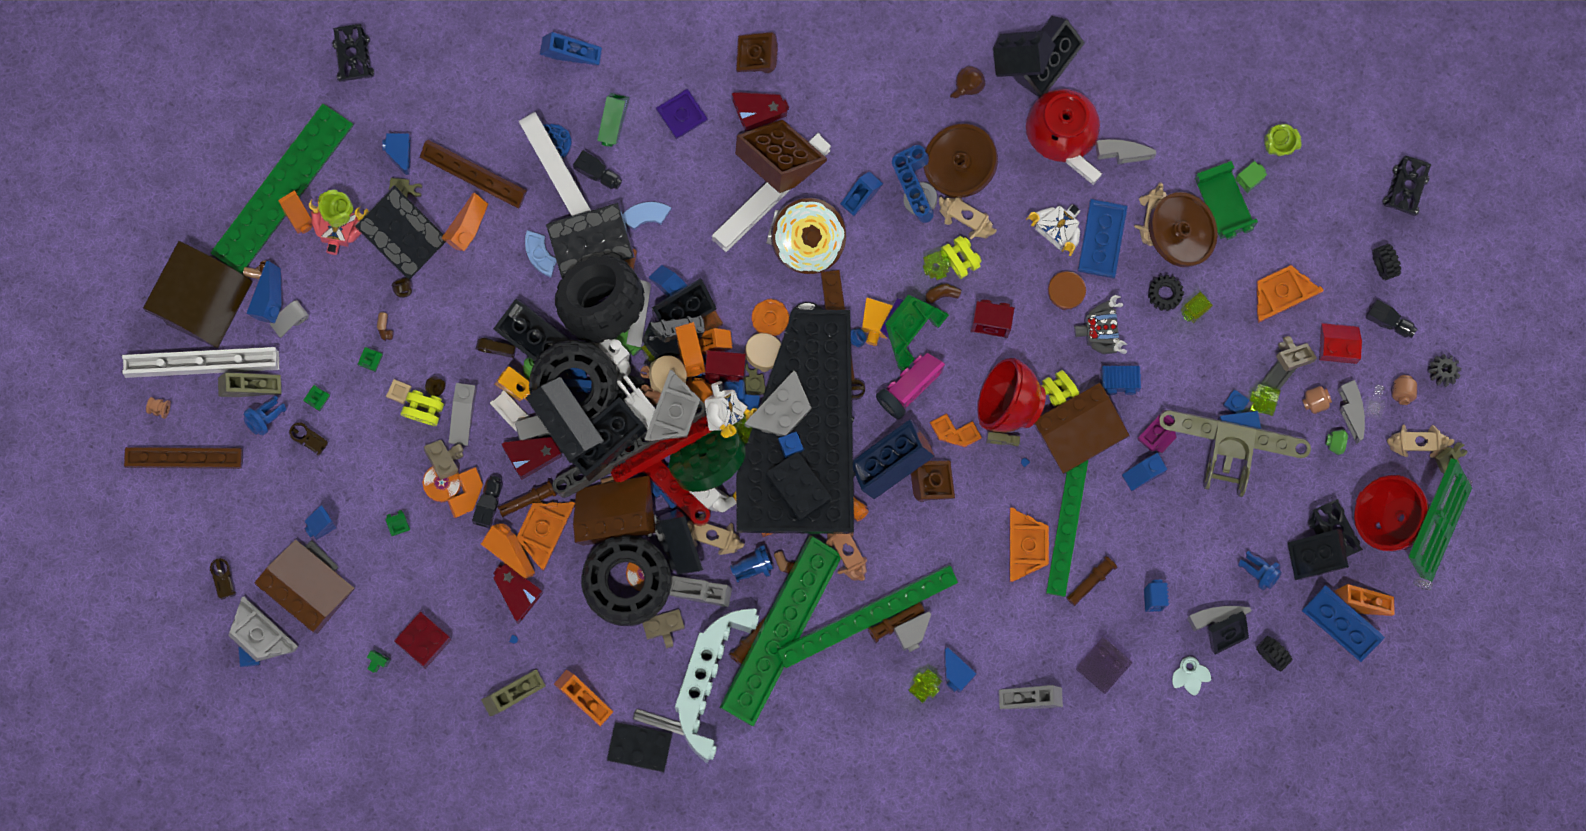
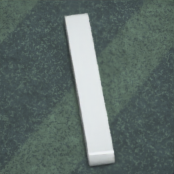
[519,112,591,216]

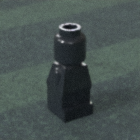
[573,150,623,190]
[1366,299,1417,338]
[472,476,502,529]

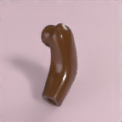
[925,284,962,304]

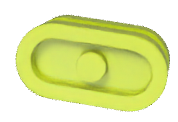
[941,236,982,279]
[1041,370,1079,407]
[400,390,444,426]

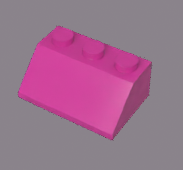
[886,353,945,409]

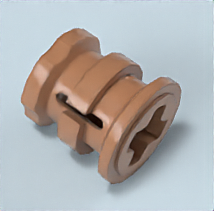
[146,397,171,419]

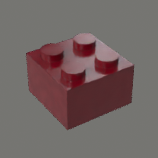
[970,299,1015,338]
[705,350,746,384]
[394,612,451,669]

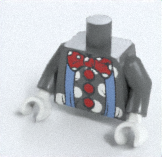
[1074,295,1127,355]

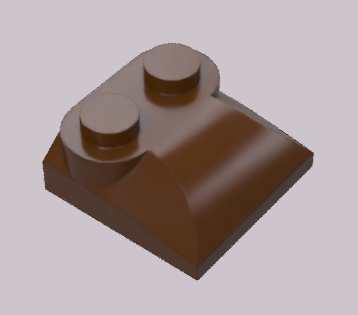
[736,32,778,73]
[911,461,955,502]

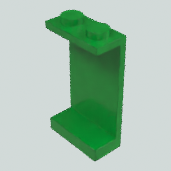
[1194,161,1258,240]

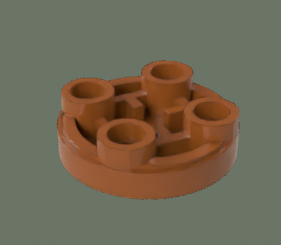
[1048,271,1086,310]

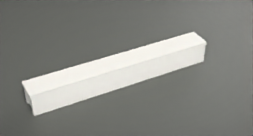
[712,133,831,252]
[122,347,279,378]

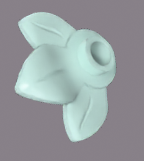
[1172,657,1211,696]

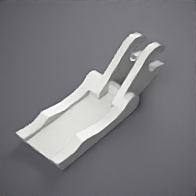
[617,375,655,430]
[490,391,532,440]

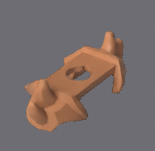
[825,534,867,581]

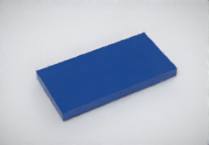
[1078,199,1128,279]
[1302,585,1385,662]

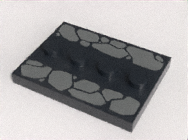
[354,186,446,280]
[546,203,635,279]

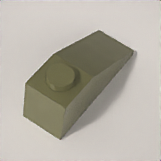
[218,373,282,397]
[481,669,546,717]

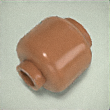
[1392,375,1417,405]
[1302,386,1332,414]

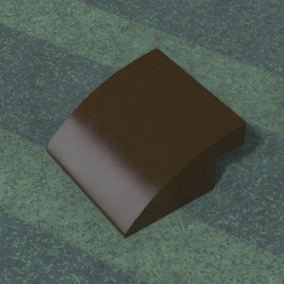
[143,241,253,348]

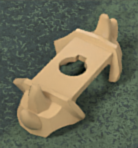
[1134,183,1167,246]
[939,197,997,239]
[1387,425,1455,458]
[687,514,744,555]

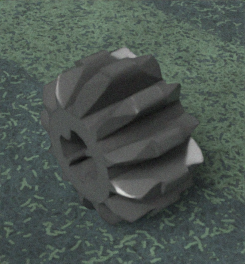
[1428,354,1462,387]

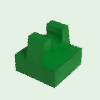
[358,347,383,372]
[303,385,330,412]
[385,510,410,536]
[367,650,391,673]

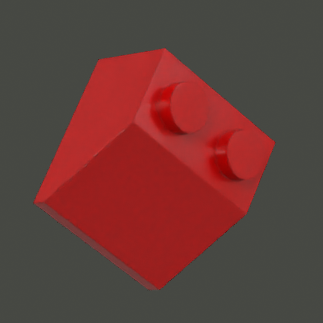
[1319,323,1362,364]

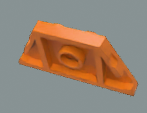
[1256,265,1324,323]
[517,502,575,571]
[1009,508,1049,582]

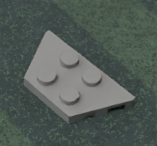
[644,370,701,442]
[744,371,811,437]
[228,596,298,662]

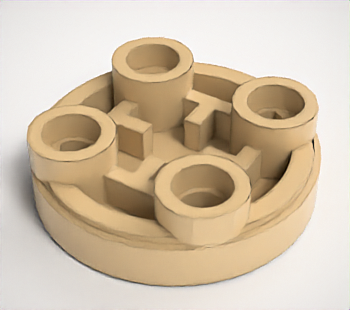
[744,333,781,372]
[649,355,687,393]

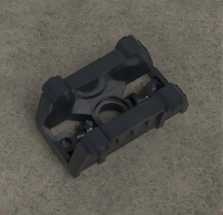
[332,24,375,82]
[1382,155,1431,216]
[643,316,705,359]
[1308,499,1363,557]

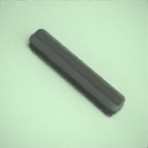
[633,709,684,736]

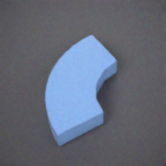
[622,202,671,230]
[525,230,557,277]

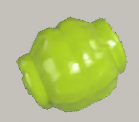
[1264,124,1302,157]
[318,189,353,227]

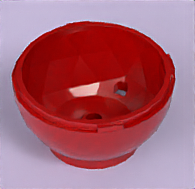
[1026,89,1100,162]
[977,358,1046,432]
[1354,475,1430,552]

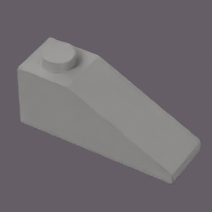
[449,383,477,446]
[999,685,1063,709]

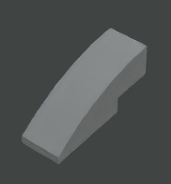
[1095,139,1156,164]
[1338,380,1365,444]
[669,576,732,607]
[1187,606,1252,632]

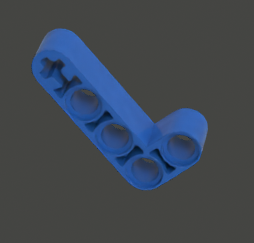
[892,145,934,223]

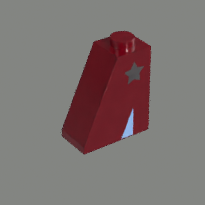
[731,92,789,132]
[501,437,562,480]
[493,563,543,624]

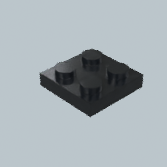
[1208,611,1249,655]

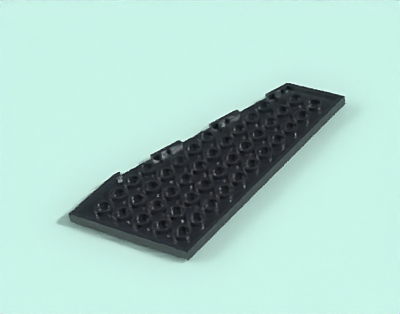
[736,309,854,534]

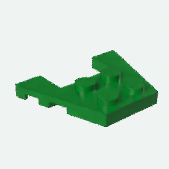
[885,295,949,371]

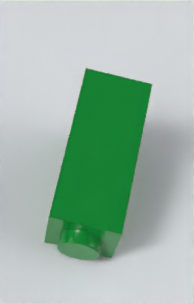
[597,93,630,147]

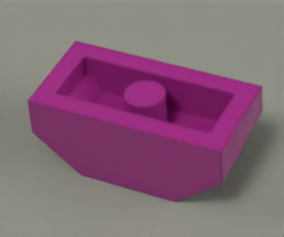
[1137,410,1177,453]

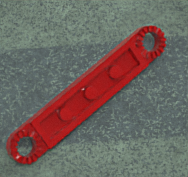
[611,416,711,482]
[626,446,710,526]

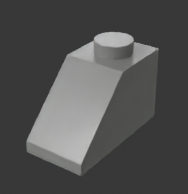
[894,611,931,652]

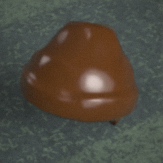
[950,66,985,98]

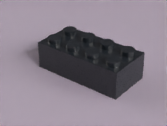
[573,397,648,482]

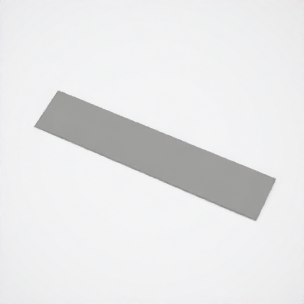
[626,280,651,347]

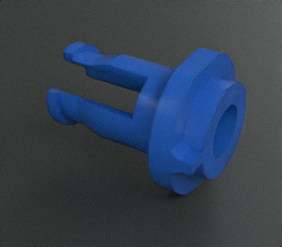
[243,396,286,436]
[730,545,774,583]
[1238,551,1282,590]

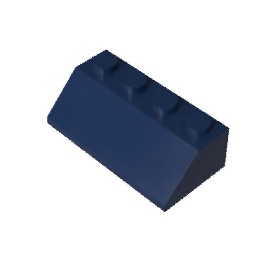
[853,419,935,499]

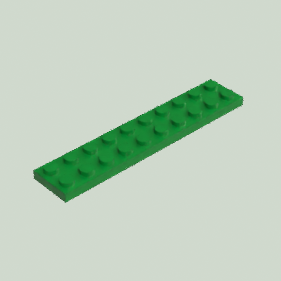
[210,103,354,274]
[719,536,841,727]

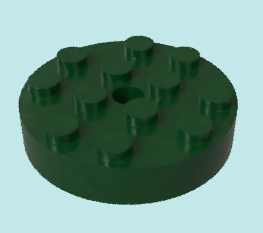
[669,425,746,492]

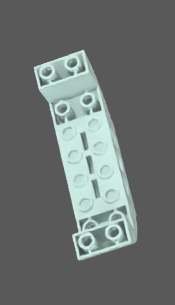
[675,609,759,763]

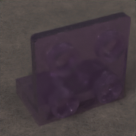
[1076,637,1133,694]

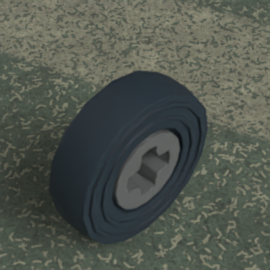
[876,389,906,420]

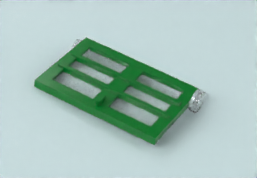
[1408,458,1473,590]

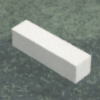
[1066,156,1102,185]

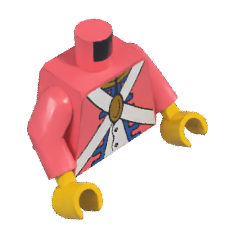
[309,199,368,255]

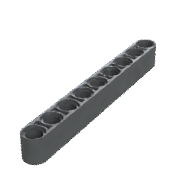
[553,401,707,498]

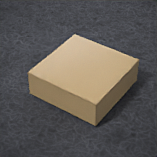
[386,379,412,404]

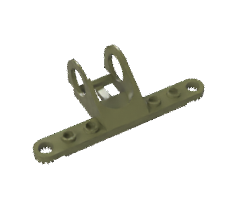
[1159,410,1311,497]

